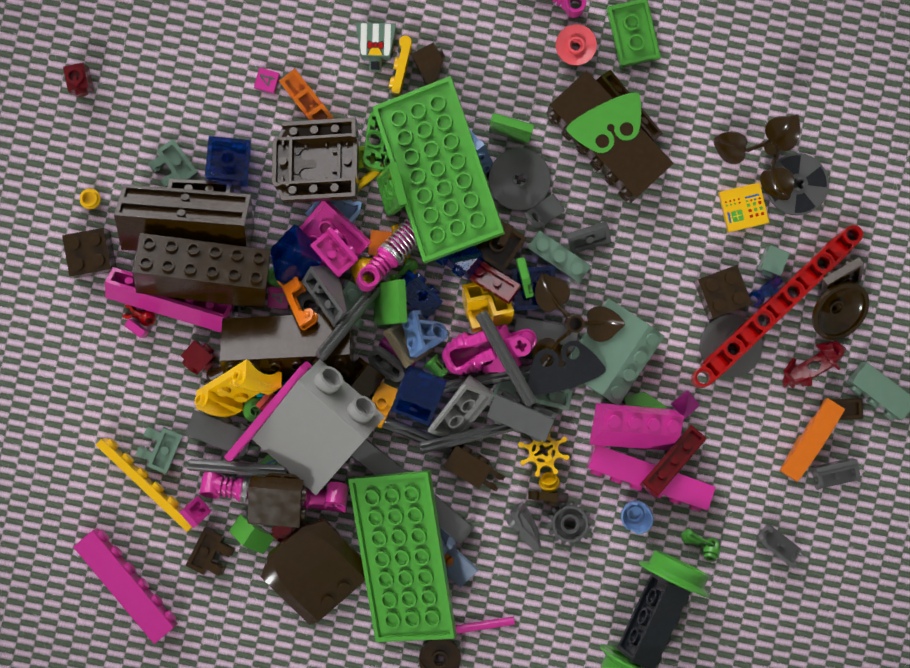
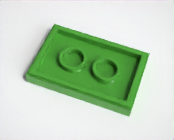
[606,0,661,69]
[489,113,534,144]
[376,162,408,217]
[373,279,408,326]

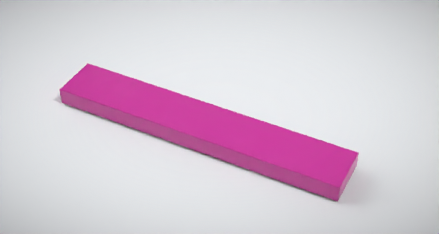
[224,361,312,462]

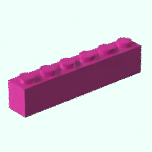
[105,267,233,332]
[586,445,716,512]
[73,528,178,644]

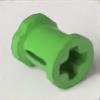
[423,354,449,382]

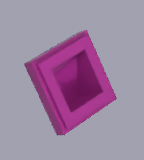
[671,390,700,419]

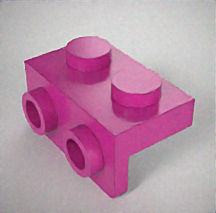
[310,227,358,278]

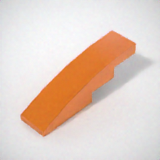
[279,68,334,120]
[779,398,845,482]

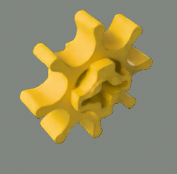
[518,427,569,477]

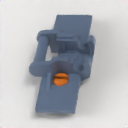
[439,526,479,588]

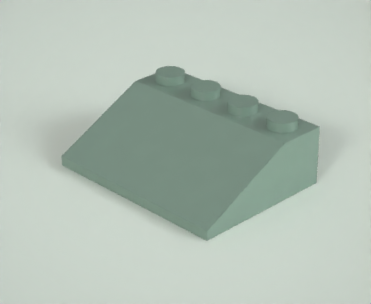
[562,299,665,405]

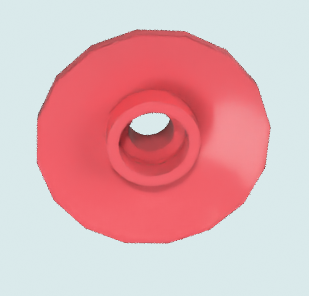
[555,24,597,66]

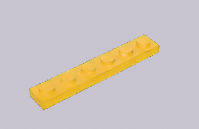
[96,438,192,532]

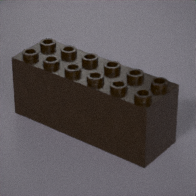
[546,70,674,203]
[114,184,254,251]
[133,233,271,309]
[219,312,354,382]

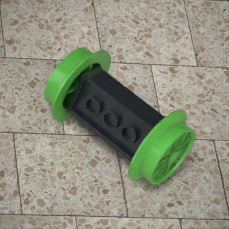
[600,549,710,668]

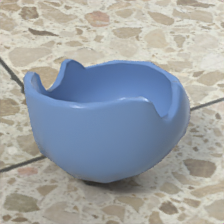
[621,500,654,534]

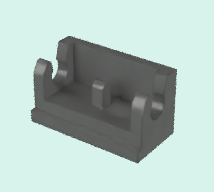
[811,458,861,490]
[755,523,804,568]

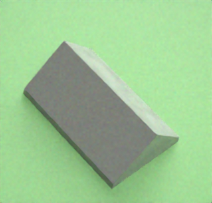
[428,374,495,437]

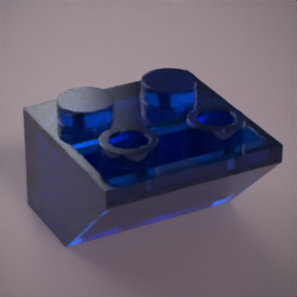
[270,224,322,284]
[391,366,448,426]

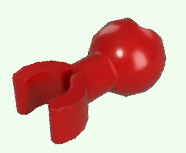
[122,304,156,327]

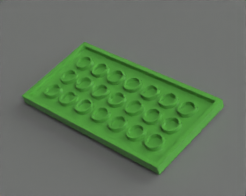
[373,76,505,264]
[348,470,457,642]

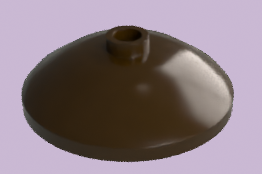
[812,282,869,340]

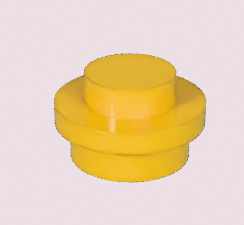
[80,188,101,209]
[539,472,560,492]

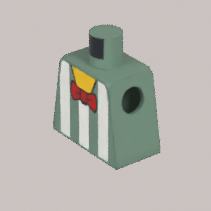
[356,22,397,72]

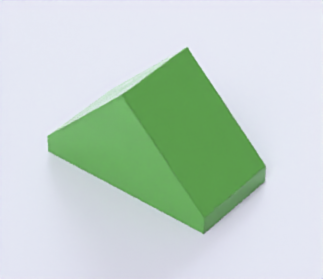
[229,514,274,554]

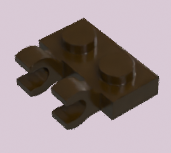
[185,527,236,576]

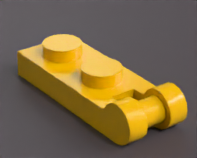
[388,35,412,97]

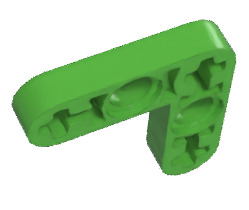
[362,111,389,172]

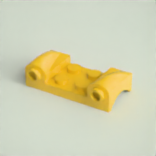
[194,359,282,417]

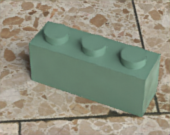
[526,230,591,284]
[846,362,910,421]

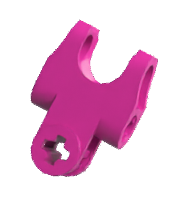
[472,324,537,373]

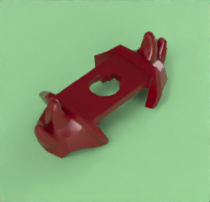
[782,340,847,388]

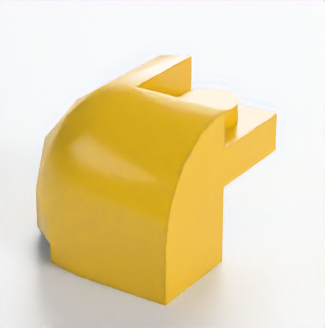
[462,282,514,333]

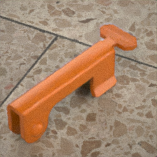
[276,277,318,330]

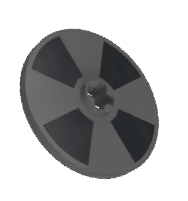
[767,153,829,216]

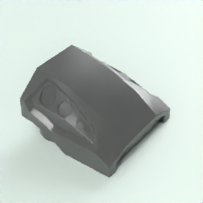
[506,501,541,553]

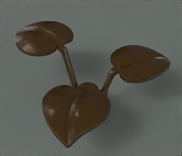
[713,114,800,200]
[533,274,625,367]

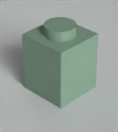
[757,245,790,279]

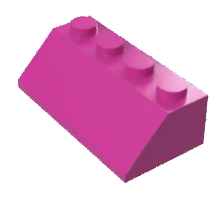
[589,403,684,451]

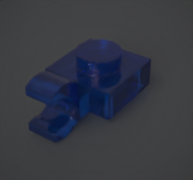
[749,275,784,307]

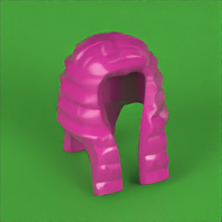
[442,331,497,375]

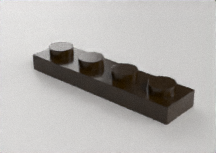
[596,70,663,141]

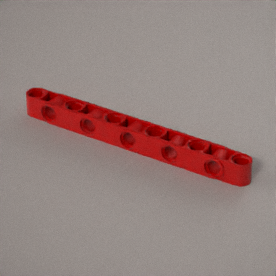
[691,225,863,388]

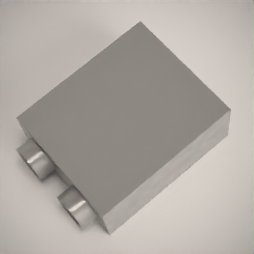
[252,359,385,495]

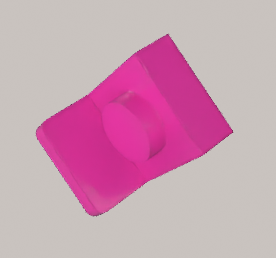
[179,496,211,528]

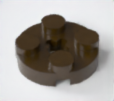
[419,639,461,668]

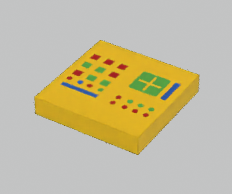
[718,182,769,233]

